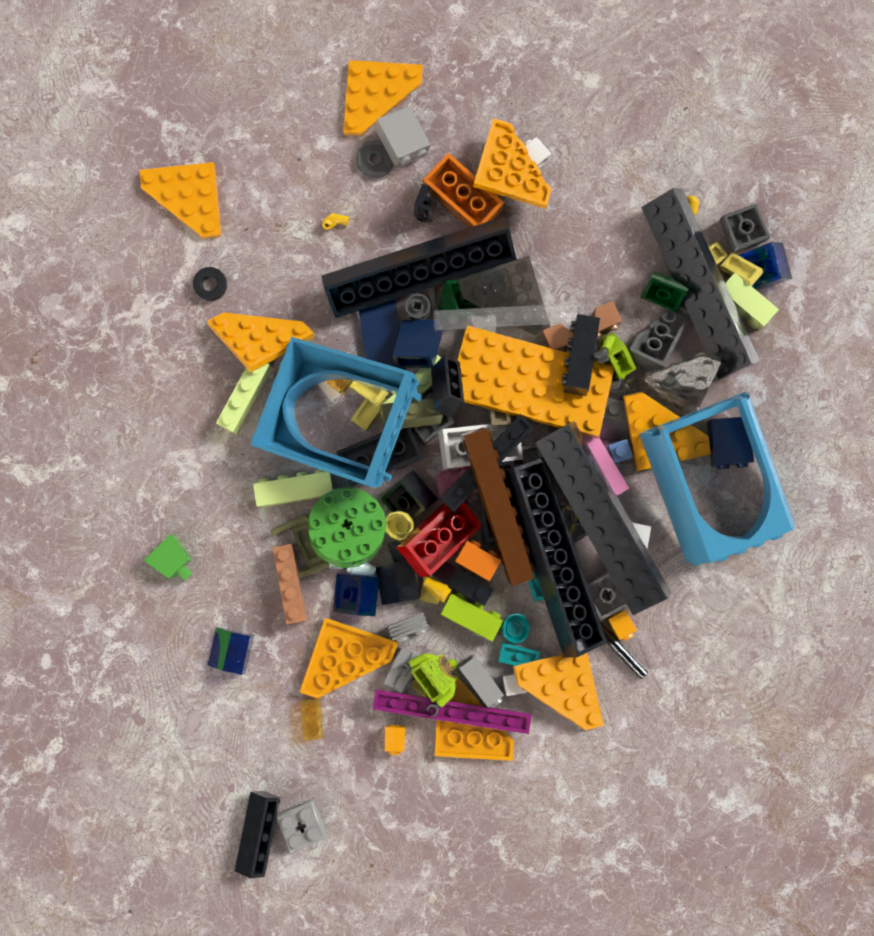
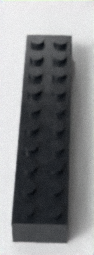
[641,188,760,380]
[321,217,517,318]
[535,421,671,615]
[504,457,607,657]

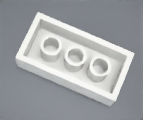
[438,422,523,470]

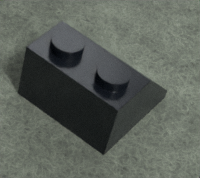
[381,470,438,521]
[376,561,420,605]

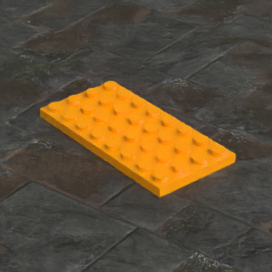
[457,325,614,439]

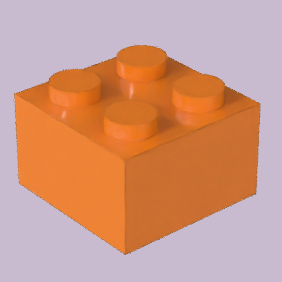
[455,540,501,581]

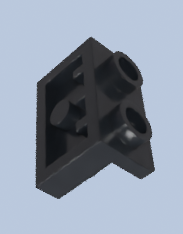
[413,184,433,223]

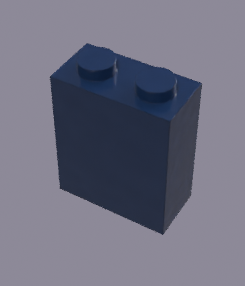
[392,319,443,368]
[707,417,754,470]

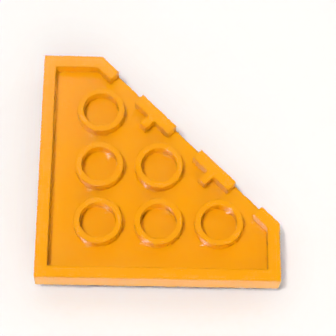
[343,60,423,136]
[473,118,552,209]
[139,162,222,239]
[208,312,314,372]
[623,392,711,471]
[300,617,398,698]
[513,653,604,730]
[435,677,514,761]

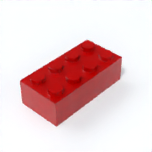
[396,502,483,577]

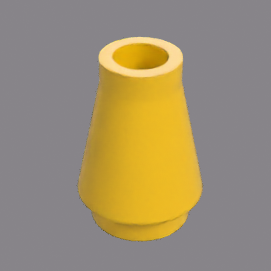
[422,577,452,603]

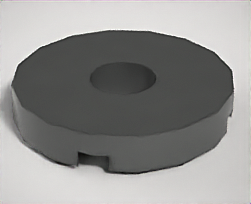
[356,140,393,178]

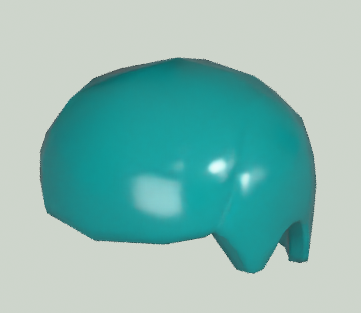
[501,613,530,644]

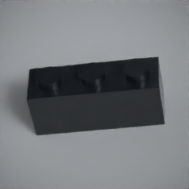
[431,355,465,418]

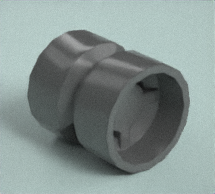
[405,294,430,320]

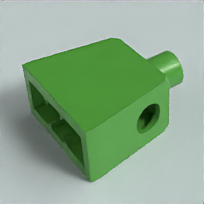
[144,534,193,582]

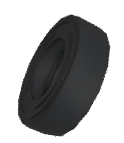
[193,267,227,301]

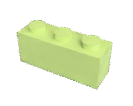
[725,273,779,330]

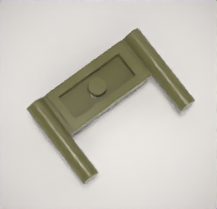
[271,514,329,580]

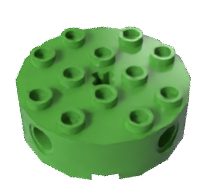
[308,487,386,568]

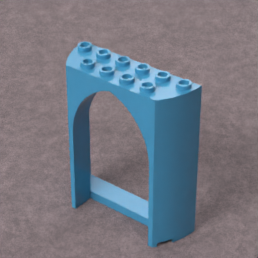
[250,337,422,487]
[639,391,795,566]

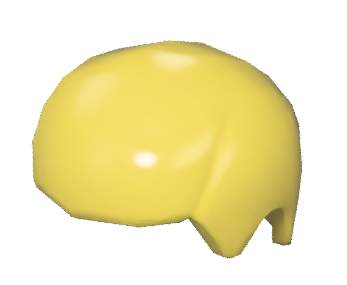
[385,511,414,541]

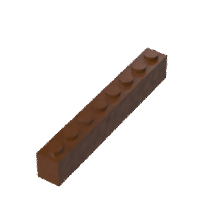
[461,427,535,586]

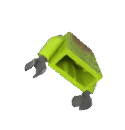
[594,332,636,393]
[397,653,459,717]

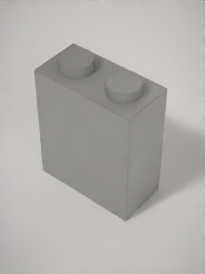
[374,106,431,166]
[459,654,504,707]

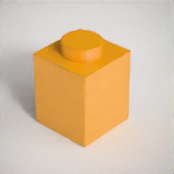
[606,609,637,641]
[385,725,406,755]

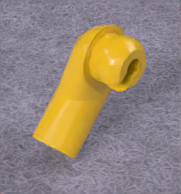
[322,213,349,230]

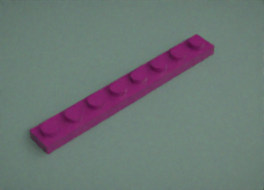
[372,689,532,734]

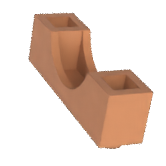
[541,301,622,352]
[272,544,309,624]

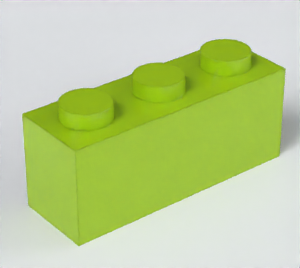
[441,592,503,642]

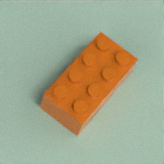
[423,153,505,228]

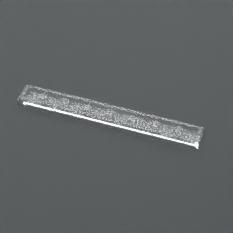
[433,303,584,330]

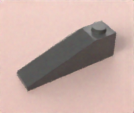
[629,304,690,378]
[599,398,630,442]

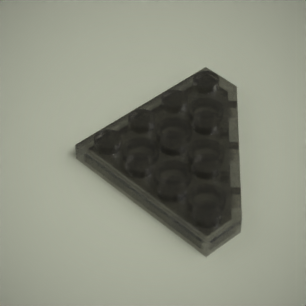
[456,256,550,335]
[619,352,721,417]

